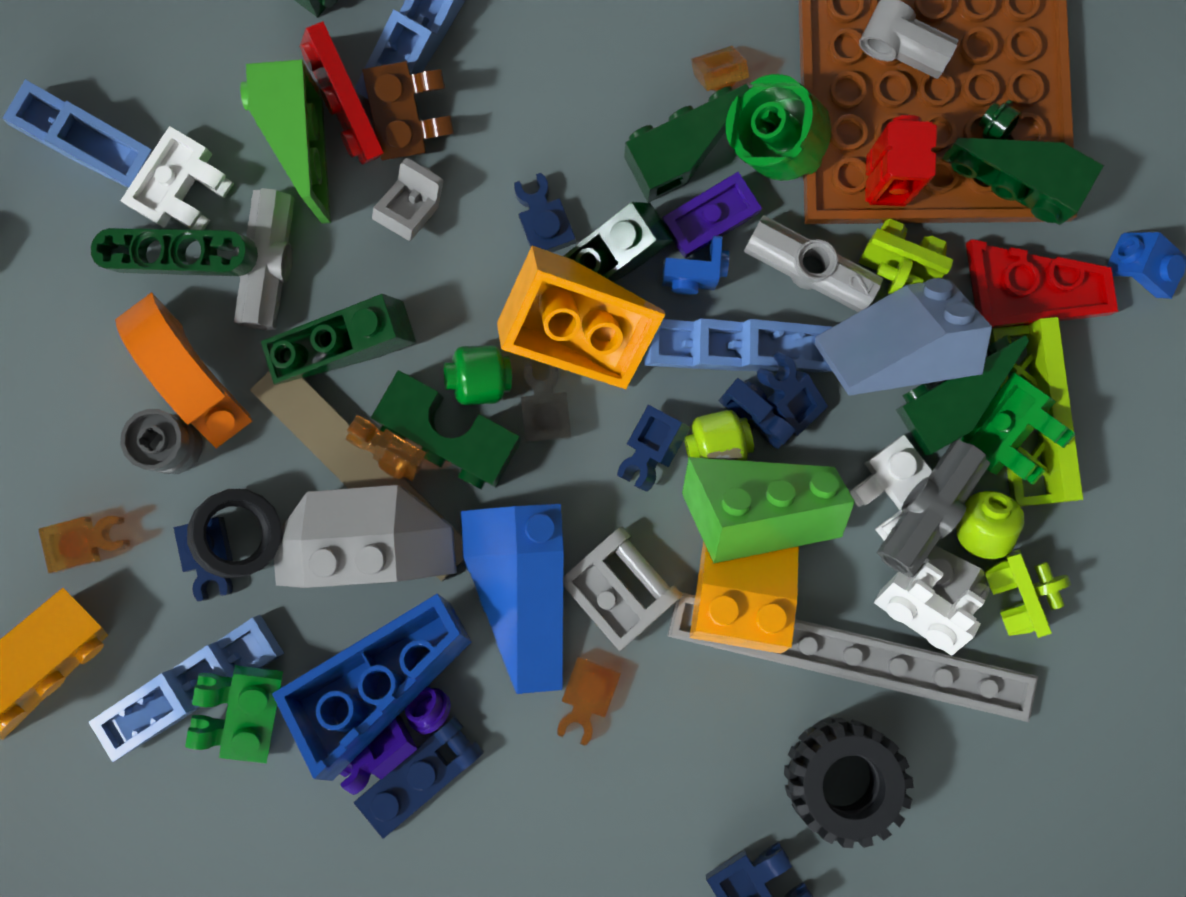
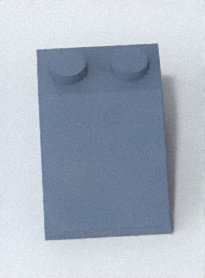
[815,278,992,396]

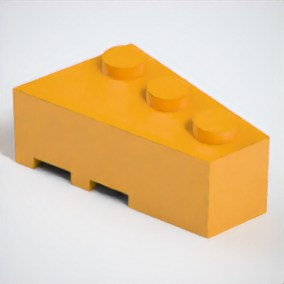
[0,588,108,740]

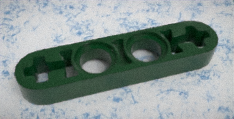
[91,228,258,276]

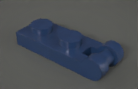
[353,716,484,839]

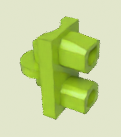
[858,219,953,294]
[985,549,1071,638]

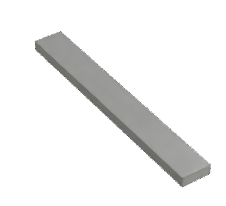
[667,592,1038,722]

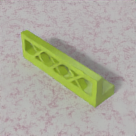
[990,317,1083,507]

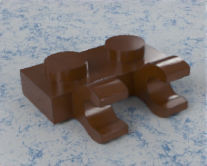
[362,61,454,161]

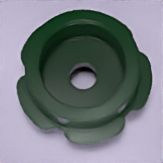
[979,100,1022,140]

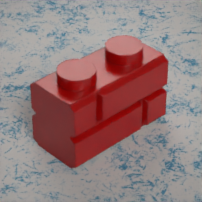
[865,115,937,206]

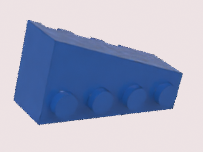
[272,593,472,781]

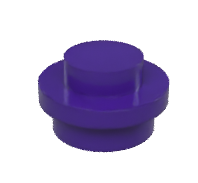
[405,687,451,734]

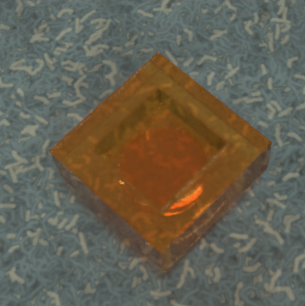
[691,46,749,91]

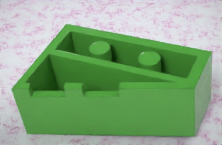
[682,457,855,563]

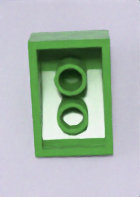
[240,59,331,224]

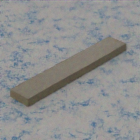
[250,370,464,582]

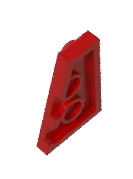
[299,21,384,165]
[966,239,1119,329]

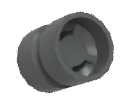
[120,409,202,474]

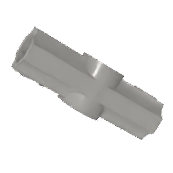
[234,188,295,331]
[743,215,884,312]

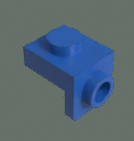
[1107,232,1186,299]
[662,236,729,295]

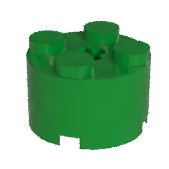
[726,74,832,181]

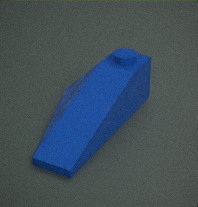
[460,504,564,694]

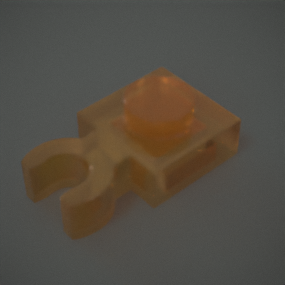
[345,415,426,481]
[38,516,130,574]
[557,656,621,746]

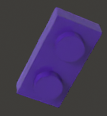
[662,171,762,259]

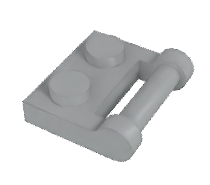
[563,526,683,651]

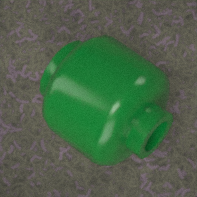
[444,345,512,405]

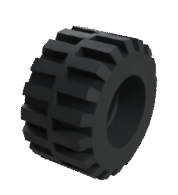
[784,718,914,848]

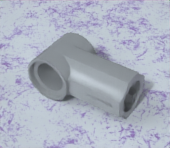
[859,0,959,79]

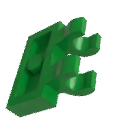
[960,372,1076,485]
[185,665,283,764]

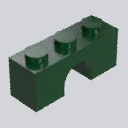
[371,370,522,490]

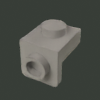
[372,158,443,241]
[912,546,990,611]

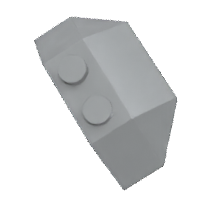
[274,485,457,588]

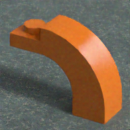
[115,292,252,449]

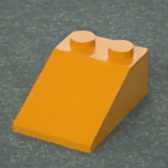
[497,245,666,389]
[689,541,799,654]

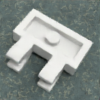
[120,126,234,230]
[849,435,932,541]
[874,562,985,656]

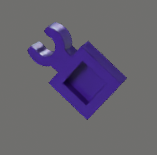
[340,715,417,795]

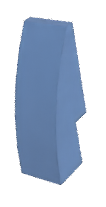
[3,79,152,188]

